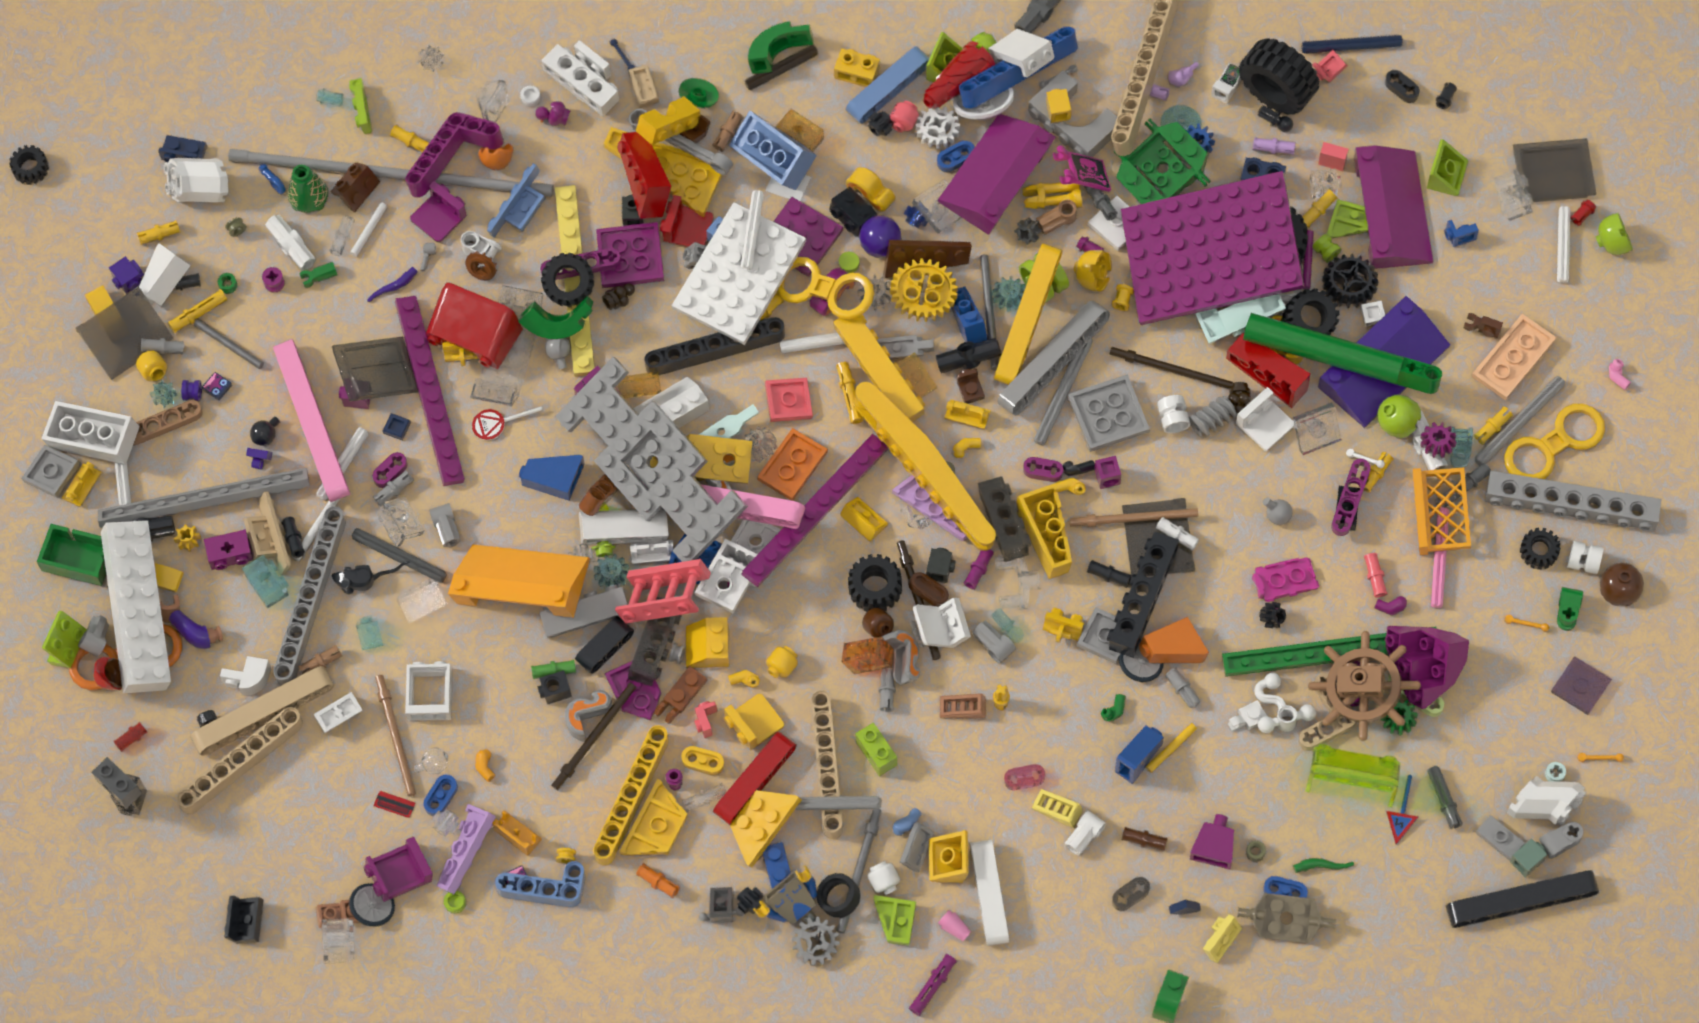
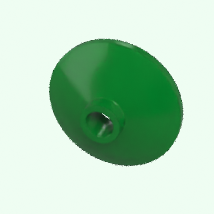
[678,78,719,108]

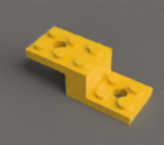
[650,434,752,484]

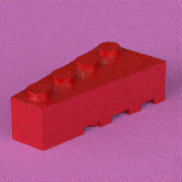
[618,132,672,219]
[1226,333,1311,408]

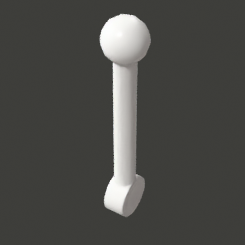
[1346,449,1385,468]

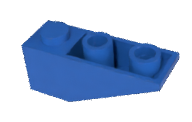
[951,287,988,344]

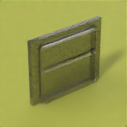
[1513,138,1596,202]
[332,336,418,402]

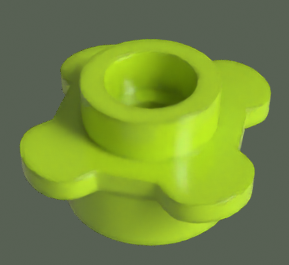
[592,541,616,557]

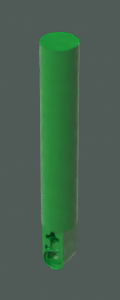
[1243,313,1442,394]

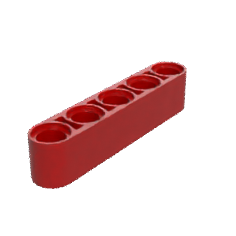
[713,732,797,825]

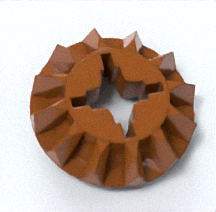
[465,251,498,281]

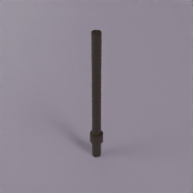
[1109,347,1233,389]
[896,540,941,660]
[551,683,637,791]

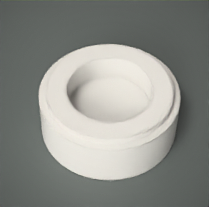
[520,86,541,107]

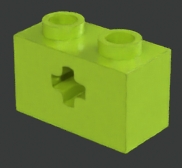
[855,722,897,777]

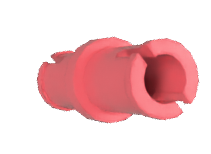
[1364,553,1388,598]

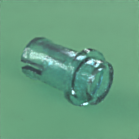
[316,88,344,107]

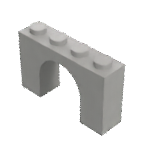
[1028,70,1117,157]

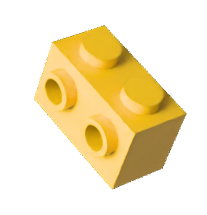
[834,48,880,87]

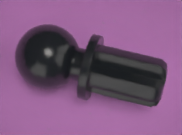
[1257,105,1293,132]

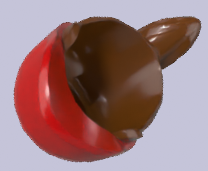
[94,657,122,690]

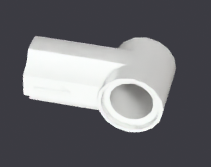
[1064,810,1106,856]

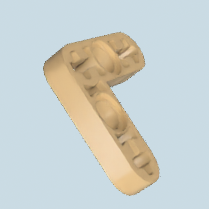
[1298,673,1356,751]

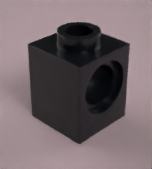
[537,671,572,705]

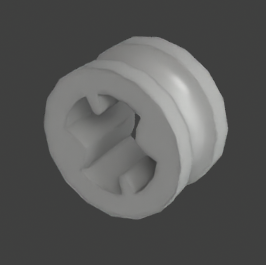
[669,643,686,664]

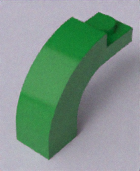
[748,21,814,74]
[518,296,594,339]

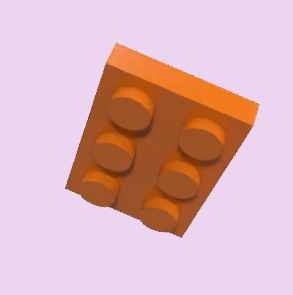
[757,428,828,501]

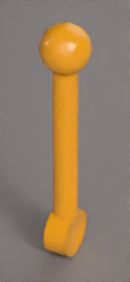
[1505,614,1550,632]
[1578,753,1624,762]

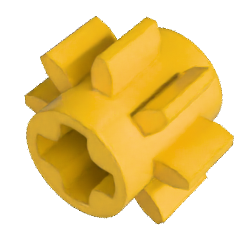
[173,524,201,552]

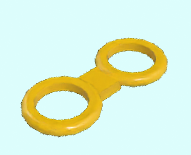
[777,257,874,320]
[1504,403,1605,479]

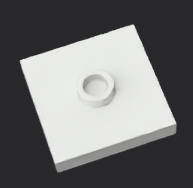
[1088,196,1130,251]

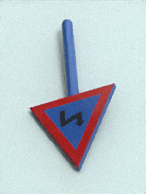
[1386,775,1419,845]

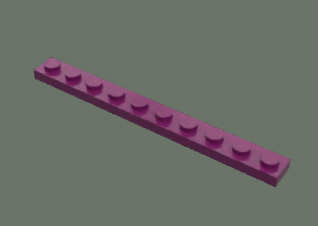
[395,295,465,486]
[741,433,888,587]

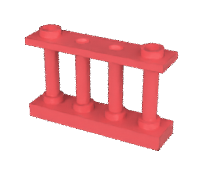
[615,559,711,624]

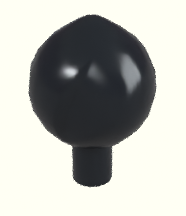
[250,417,280,446]

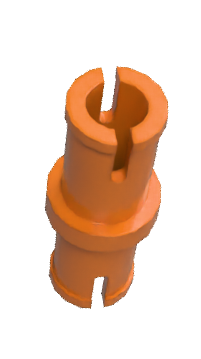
[636,863,680,898]

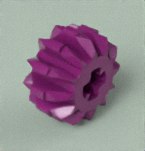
[1420,422,1457,459]

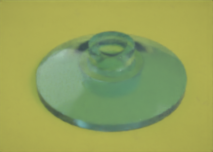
[1160,105,1201,130]

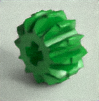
[1380,699,1418,736]

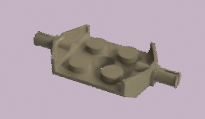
[1237,893,1336,943]

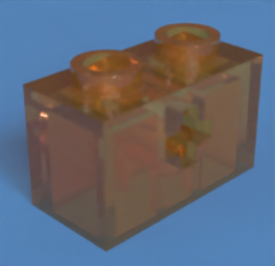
[841,637,894,674]

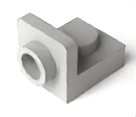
[683,242,707,268]

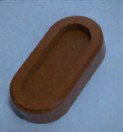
[908,572,949,607]

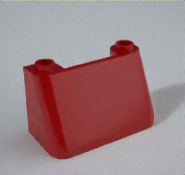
[426,282,523,369]

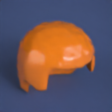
[478,143,514,170]

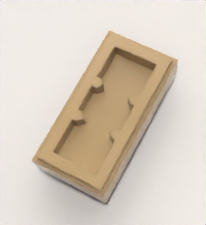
[628,64,659,107]

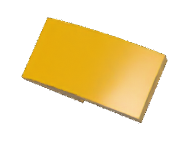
[154,563,184,592]

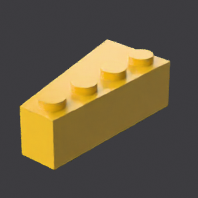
[1015,483,1072,579]

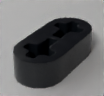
[1385,70,1420,103]

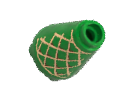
[287,164,329,213]

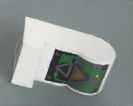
[1211,63,1241,104]

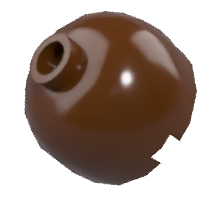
[1600,562,1644,606]

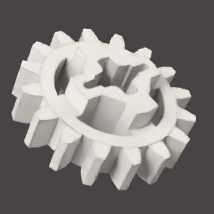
[916,106,960,149]

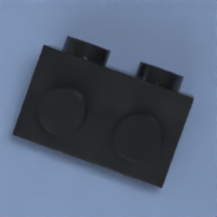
[829,186,878,237]
[224,895,264,944]

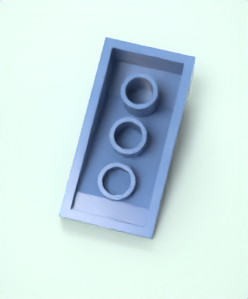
[729,110,817,190]

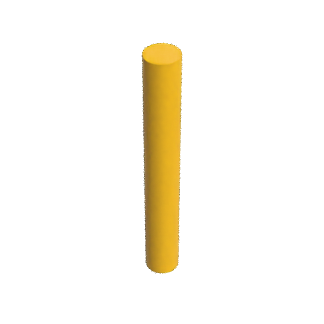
[1146,723,1197,773]

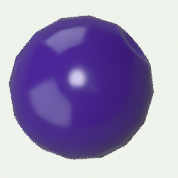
[859,215,902,258]

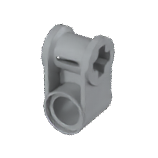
[1539,822,1583,859]

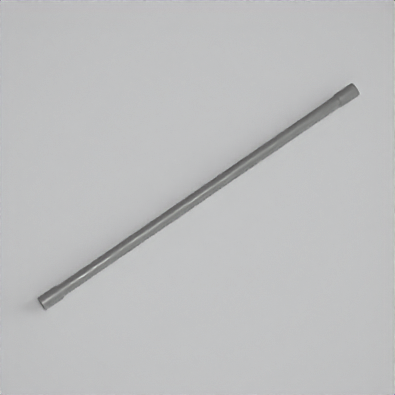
[228,149,554,197]

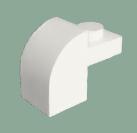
[220,656,271,696]

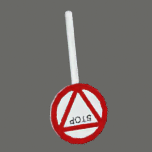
[472,407,543,441]

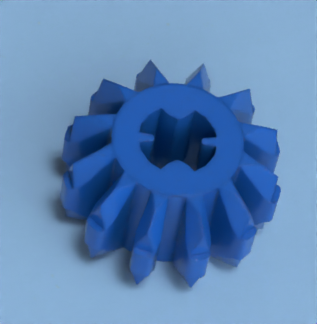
[1186,123,1215,153]

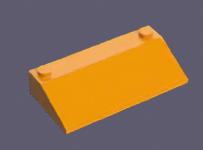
[448,544,590,618]

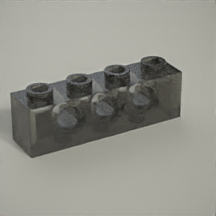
[978,476,1031,562]
[628,596,682,687]

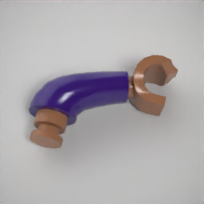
[159,595,223,649]

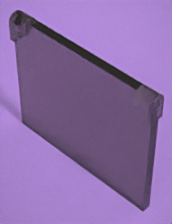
[75,286,174,380]
[1122,498,1195,576]

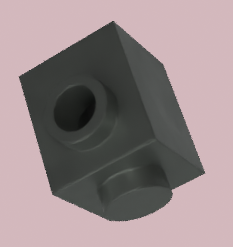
[622,194,644,226]
[926,548,956,583]

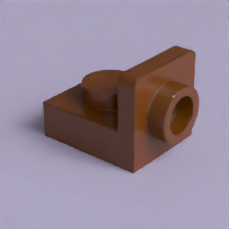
[957,369,985,404]

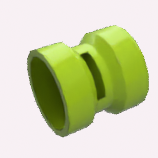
[1312,234,1342,263]

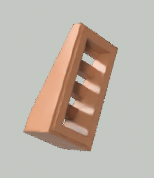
[940,693,986,719]

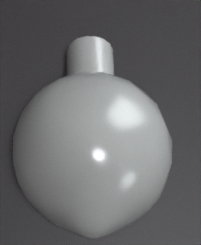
[545,338,570,369]
[1263,498,1293,525]

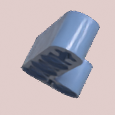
[495,861,585,907]

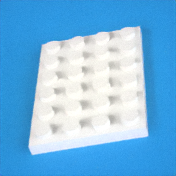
[671,202,806,345]

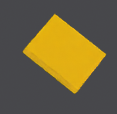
[929,830,969,883]

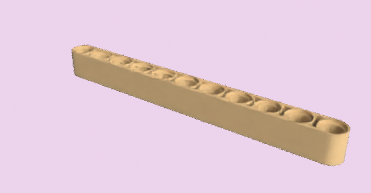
[1111,0,1179,156]

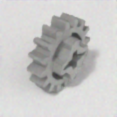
[791,917,840,966]

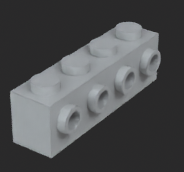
[540,585,628,638]

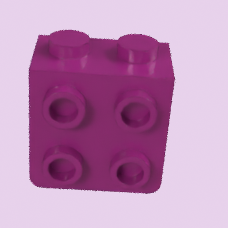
[410,181,467,242]

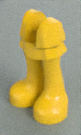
[1022,182,1082,209]

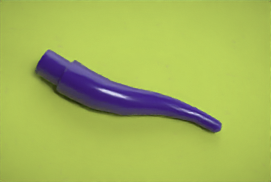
[367,267,418,302]

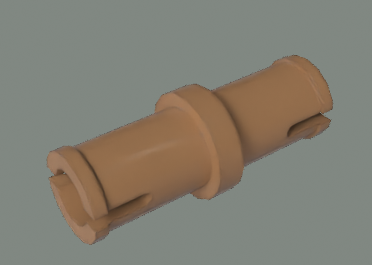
[712,111,743,152]
[298,644,342,674]

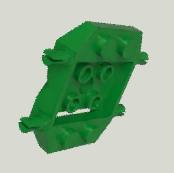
[1114,118,1211,204]

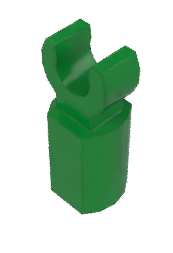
[299,261,338,288]

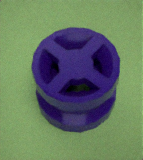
[181,380,202,401]

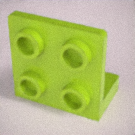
[42,611,87,668]

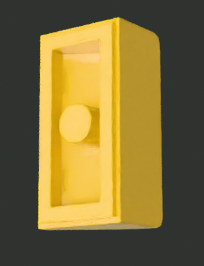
[840,497,888,541]

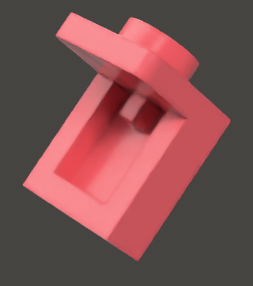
[1312,50,1348,82]
[694,701,717,738]

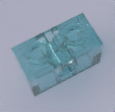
[242,555,289,609]

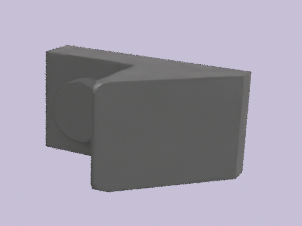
[709,887,733,923]

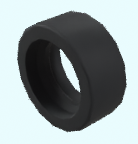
[816,873,861,918]

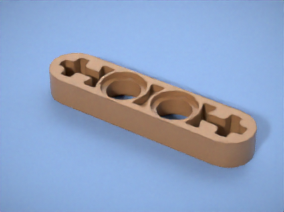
[133,400,202,446]

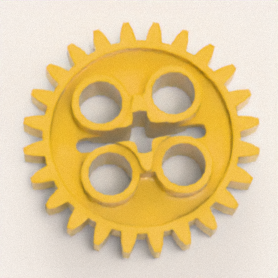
[890,258,958,322]

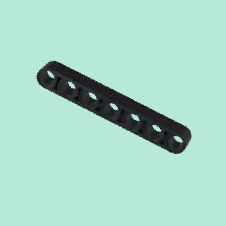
[644,317,785,376]
[1446,870,1599,928]

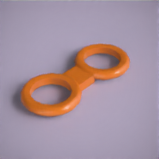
[69,624,182,690]

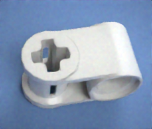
[461,231,502,264]

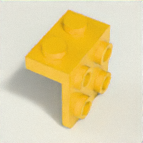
[724,694,784,751]

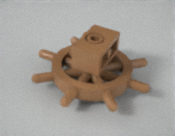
[1308,631,1421,741]

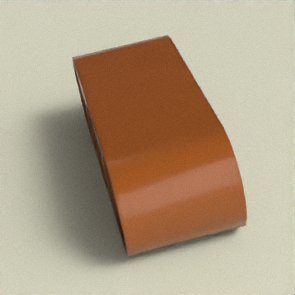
[579,474,618,516]

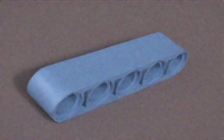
[846,46,929,124]

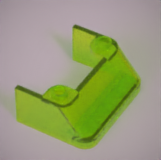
[1305,744,1401,807]

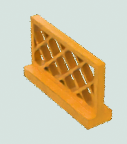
[1412,467,1471,555]

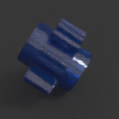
[903,203,930,229]

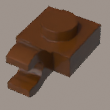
[1463,313,1503,338]

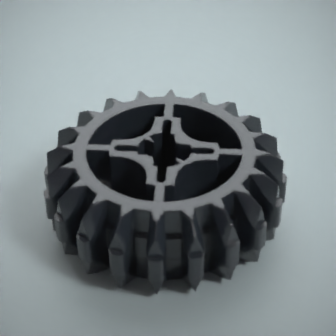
[1322,253,1379,308]

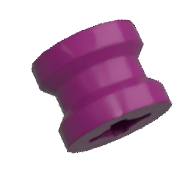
[262,267,285,293]

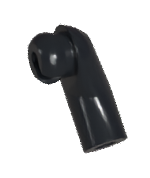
[1063,460,1095,476]

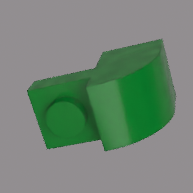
[1152,969,1189,1023]

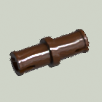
[1122,827,1168,851]

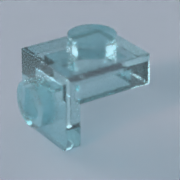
[356,616,383,651]

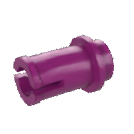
[1076,236,1104,252]
[665,769,683,791]

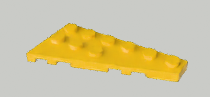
[604,127,723,218]

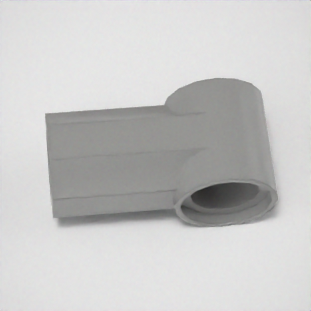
[429,503,461,548]
[78,615,109,657]
[972,620,1016,664]

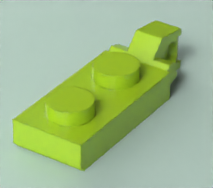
[349,78,372,134]

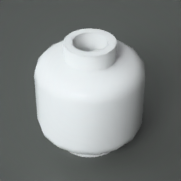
[868,861,900,895]

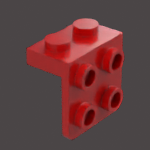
[660,195,714,247]

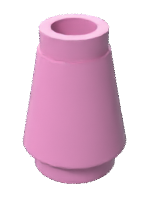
[938,910,971,941]

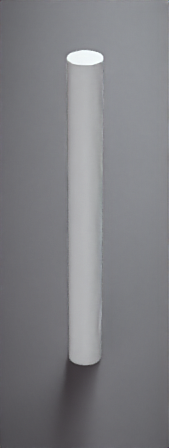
[292,499,340,562]

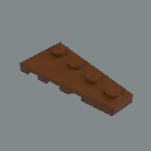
[883,240,972,279]

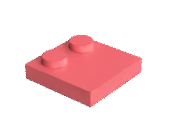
[765,377,813,422]

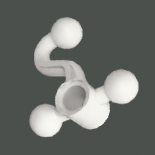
[1254,673,1316,733]

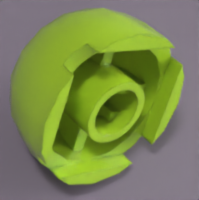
[1595,213,1633,255]
[1377,395,1421,438]

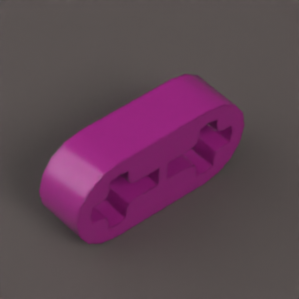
[372,452,408,488]
[1023,457,1063,482]

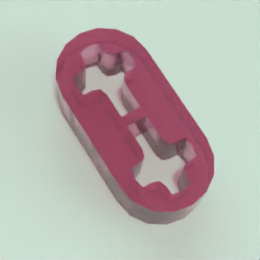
[1004,764,1045,790]

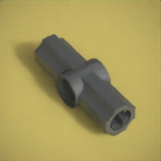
[1015,0,1061,34]

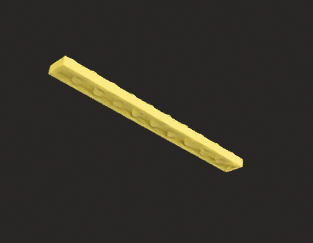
[555,185,595,377]

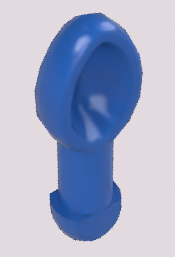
[259,164,286,194]

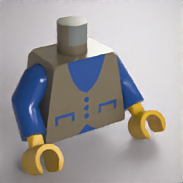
[753,865,817,924]

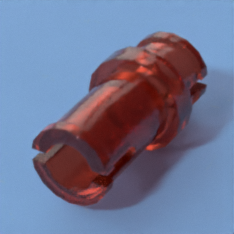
[113,721,148,752]

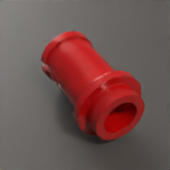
[1570,200,1596,226]

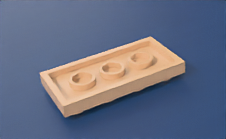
[1472,314,1557,401]

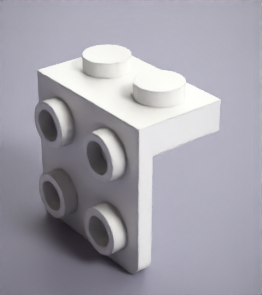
[913,597,971,648]

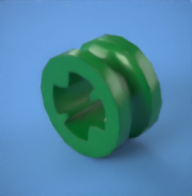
[217,273,237,294]

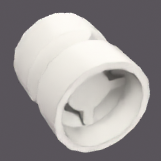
[1157,395,1190,433]
[1567,541,1603,574]

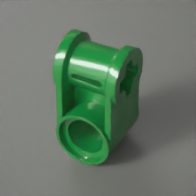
[1557,587,1584,631]

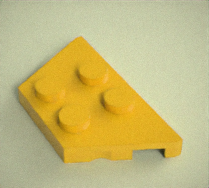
[619,779,688,855]
[730,790,802,868]

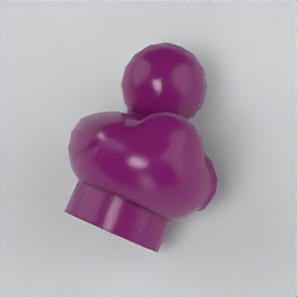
[535,101,571,126]

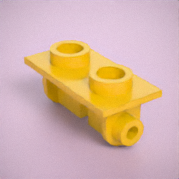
[944,399,991,429]
[62,462,102,507]

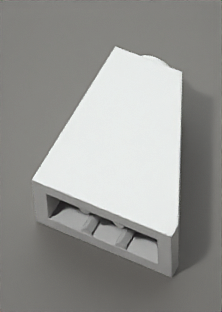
[138,243,190,306]

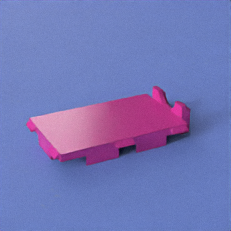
[1252,557,1320,602]

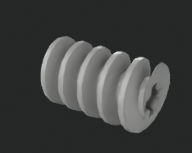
[1189,396,1237,437]

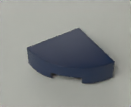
[1169,900,1201,915]

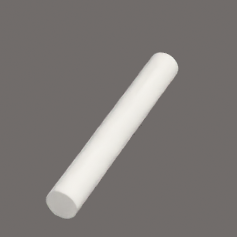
[350,202,388,257]

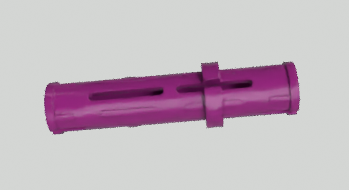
[908,954,957,1016]

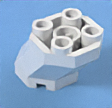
[164,158,228,203]
[1507,776,1586,826]

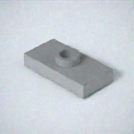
[1476,815,1525,861]
[900,823,934,872]

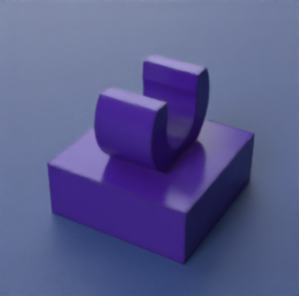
[246,447,273,470]

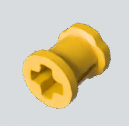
[1111,284,1134,311]

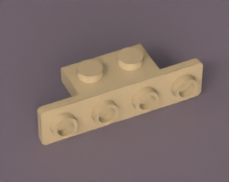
[244,492,291,575]

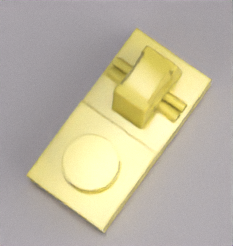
[1203,914,1242,963]

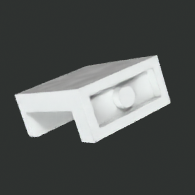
[988,29,1054,78]

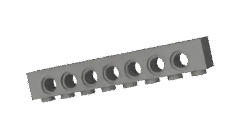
[1485,471,1662,531]

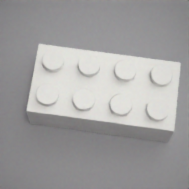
[41,401,140,465]

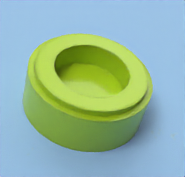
[839,252,859,273]
[444,890,466,914]

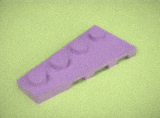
[892,475,968,542]
[437,804,496,894]

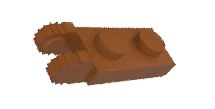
[654,666,707,724]

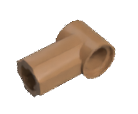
[1036,200,1077,235]

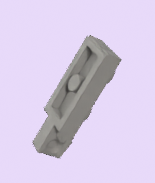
[877,335,934,360]

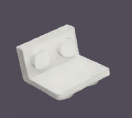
[557,40,611,102]
[1236,387,1295,451]

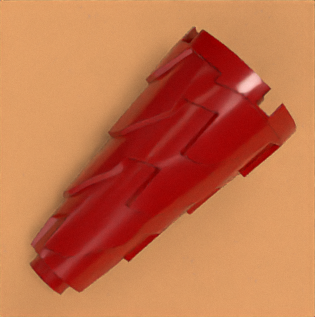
[923,41,996,109]

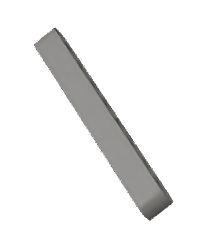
[273,506,346,686]

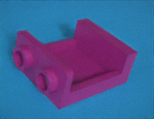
[363,836,433,902]

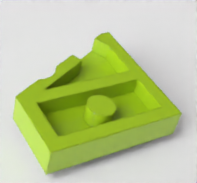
[1327,199,1368,238]
[873,895,916,946]

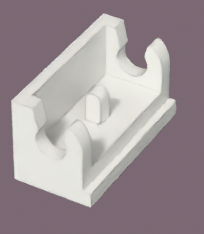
[314,692,363,733]

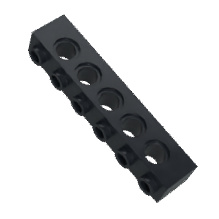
[1107,531,1179,658]

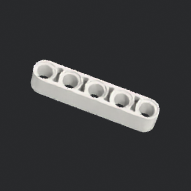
[970,839,1009,946]

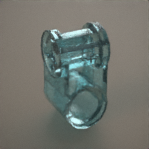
[1450,426,1473,468]

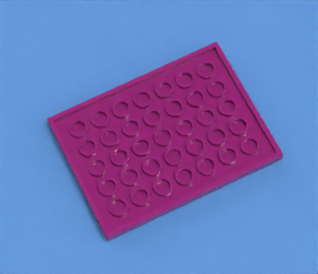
[1121,171,1304,325]

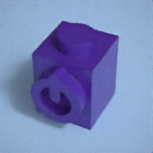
[108,256,144,294]

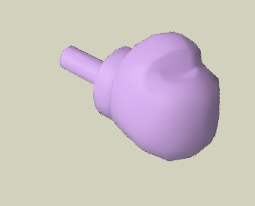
[1168,62,1199,87]

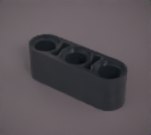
[575,616,634,674]

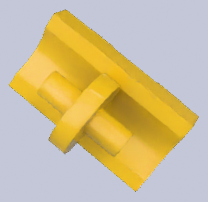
[442,342,479,367]
[1042,607,1084,643]

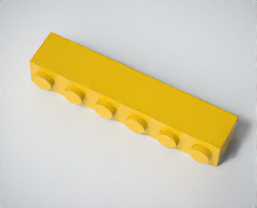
[833,314,925,422]

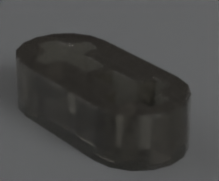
[1112,877,1150,911]

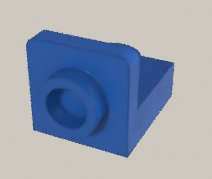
[1444,220,1479,247]

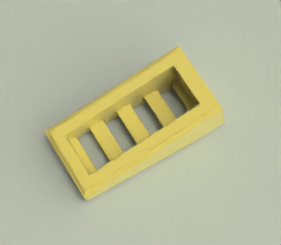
[1032,789,1083,828]

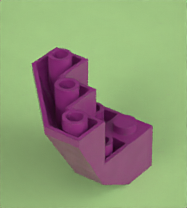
[1385,626,1469,709]

